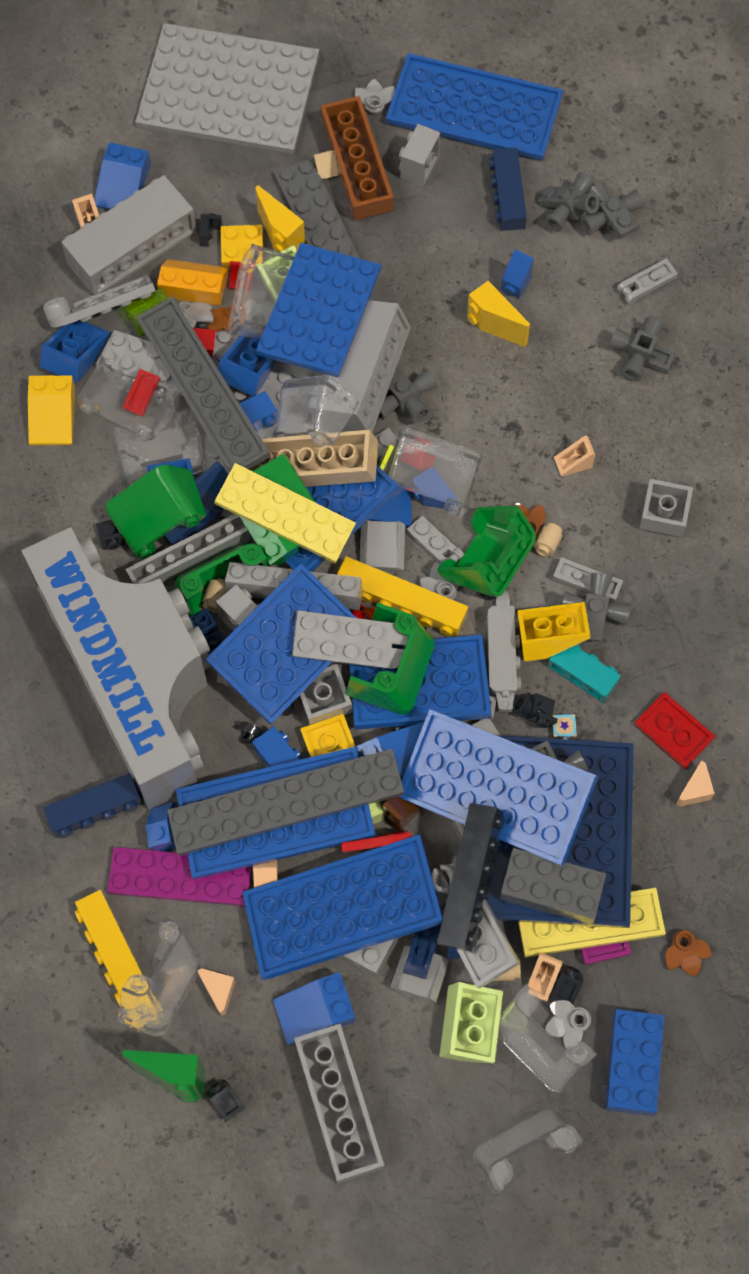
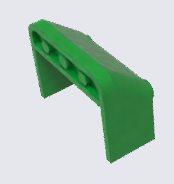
[345,603,435,715]

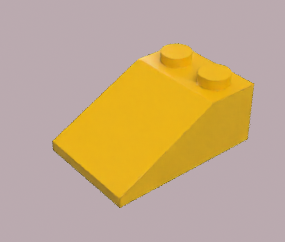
[255,185,305,253]
[467,281,530,347]
[28,376,75,445]
[518,602,590,661]

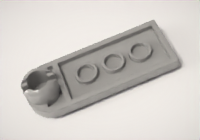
[43,275,155,327]
[95,330,183,396]
[291,610,409,669]
[431,864,520,989]

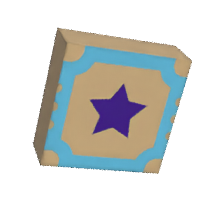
[552,714,577,739]

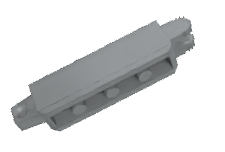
[487,591,521,712]

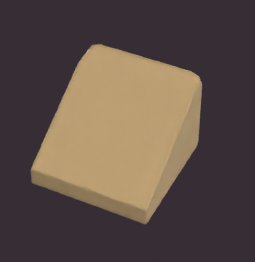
[314,150,339,179]

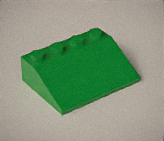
[240,454,316,565]
[123,1050,206,1103]

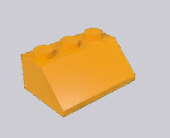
[157,259,229,306]

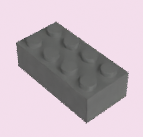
[499,848,606,925]

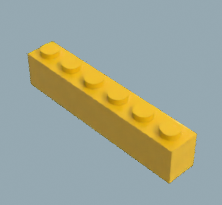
[337,556,468,637]
[74,890,164,1032]

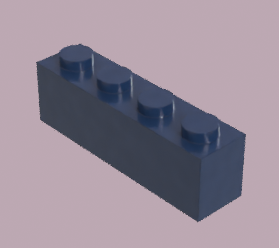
[489,147,527,231]
[43,773,142,838]

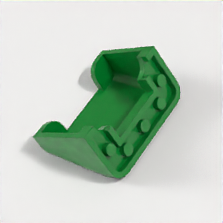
[105,465,206,559]
[437,506,536,597]
[174,543,268,616]

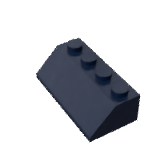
[163,461,229,546]

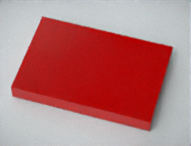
[634,692,716,770]
[341,830,412,852]

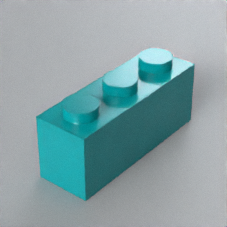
[548,644,621,704]

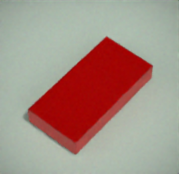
[122,369,161,417]

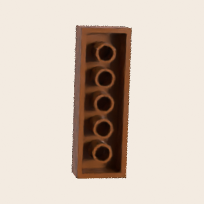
[320,96,394,221]

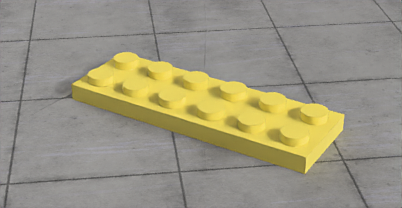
[215,463,356,564]
[518,888,666,957]

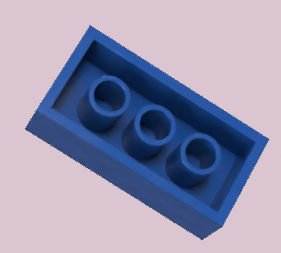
[605,1009,664,1116]

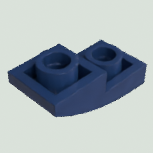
[189,609,224,655]

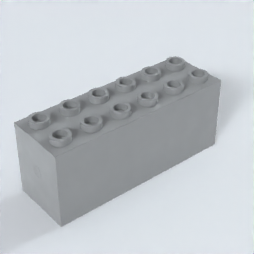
[61,175,197,295]
[310,300,411,432]

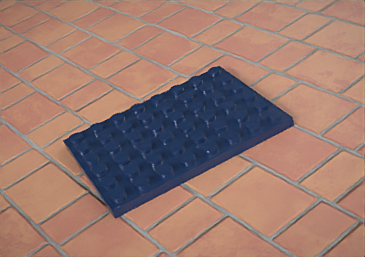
[487,735,633,928]

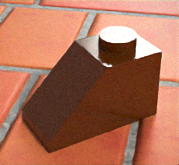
[383,797,419,832]

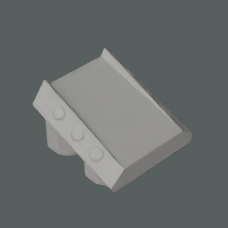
[360,520,405,571]
[390,946,449,1002]

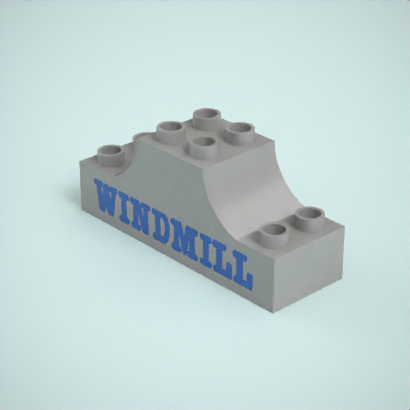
[21,527,211,811]

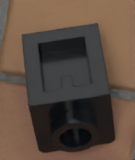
[199,213,223,247]
[96,520,124,550]
[527,693,558,728]
[550,966,583,1005]
[206,1080,245,1122]

